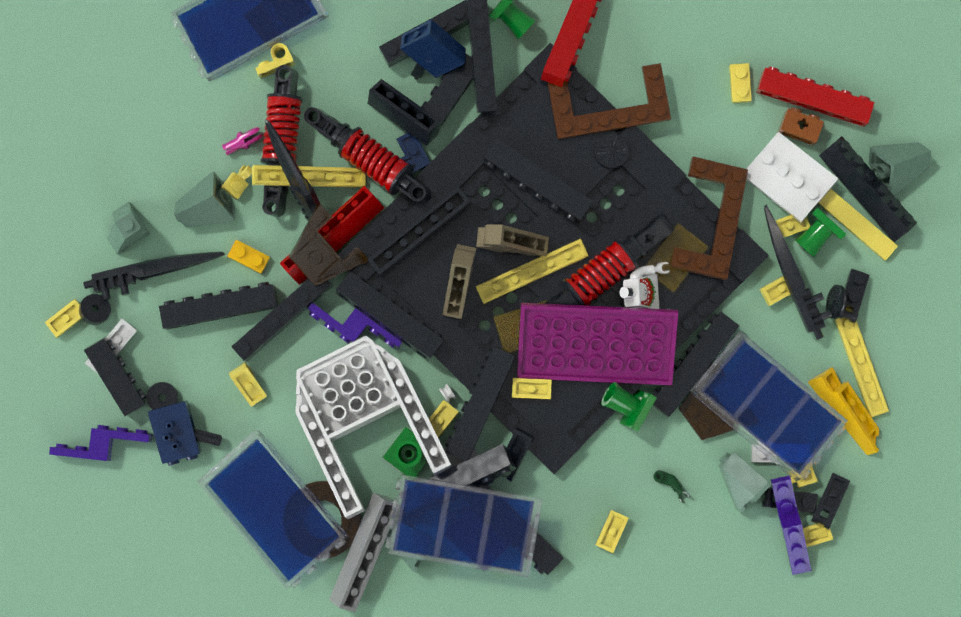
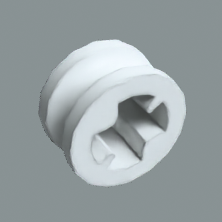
[439,384,456,403]

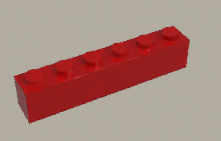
[541,0,602,88]
[756,67,875,127]
[279,186,384,285]

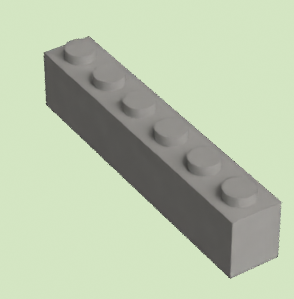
[329,492,400,612]

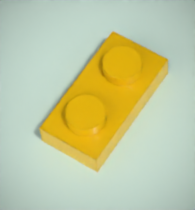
[227,240,271,274]

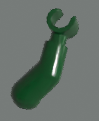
[653,470,690,503]

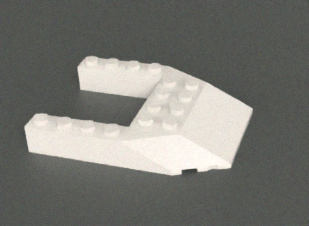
[295,336,452,519]

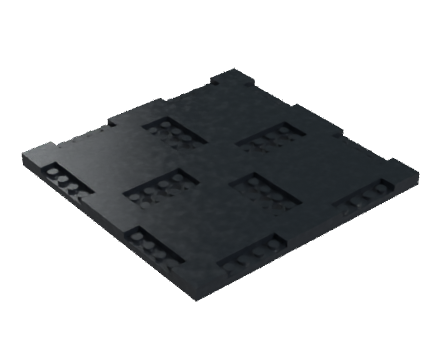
[338,43,769,474]

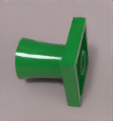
[488,0,536,39]
[795,207,846,258]
[601,382,657,432]
[382,427,428,480]

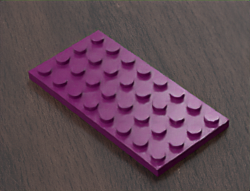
[517,303,678,385]

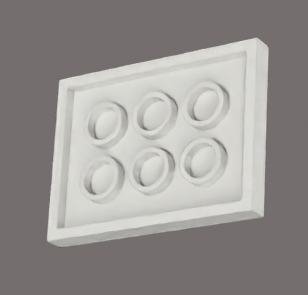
[746,132,838,223]

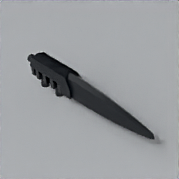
[265,119,321,221]
[764,204,832,340]
[83,252,225,300]

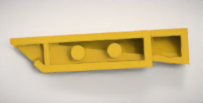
[808,367,879,455]

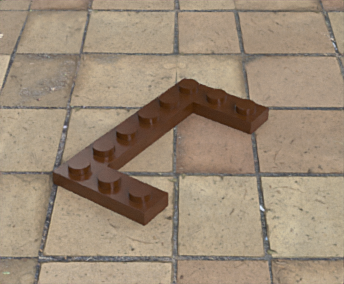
[548,63,671,139]
[670,156,748,280]

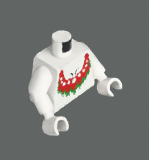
[620,262,670,310]

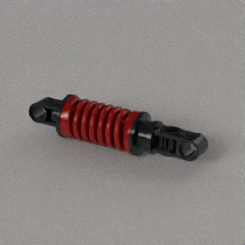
[260,65,303,217]
[304,107,431,202]
[544,213,675,306]

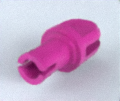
[222,127,263,155]

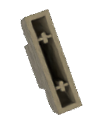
[476,225,549,256]
[443,244,476,319]

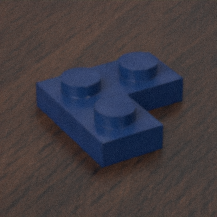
[396,133,430,174]

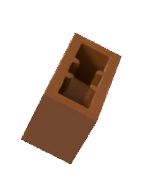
[777,108,824,146]

